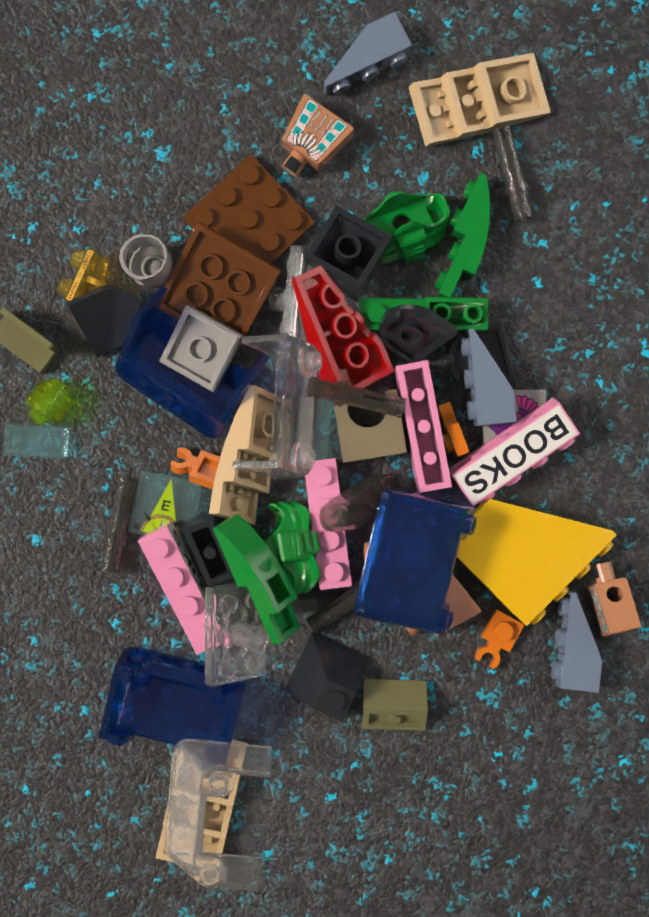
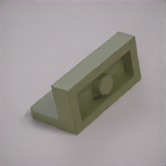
[0,307,61,374]
[362,679,428,731]

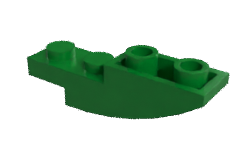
[434,172,490,298]
[359,297,488,333]
[212,514,301,644]

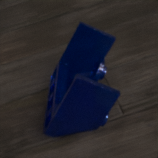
[115,285,270,438]

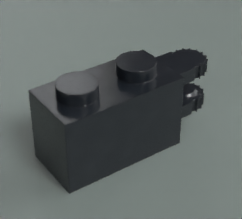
[182,511,244,602]

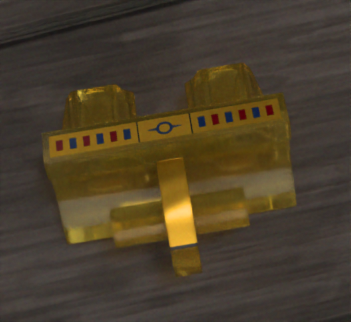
[57,248,110,302]

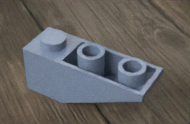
[324,12,412,95]
[461,329,517,427]
[551,590,602,693]

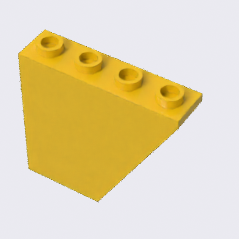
[442,499,616,626]

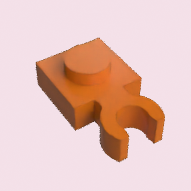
[437,402,469,457]
[170,447,220,490]
[475,609,524,669]

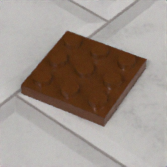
[182,154,315,264]
[154,222,283,354]

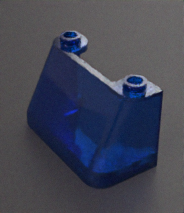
[354,489,477,635]
[98,647,248,770]

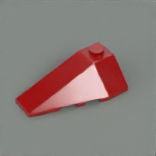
[292,266,394,399]

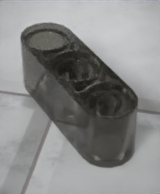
[319,473,403,532]

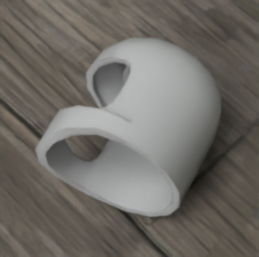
[119,234,174,288]

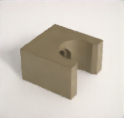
[333,389,407,463]

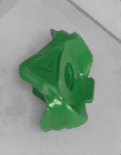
[362,191,450,264]
[264,501,321,596]

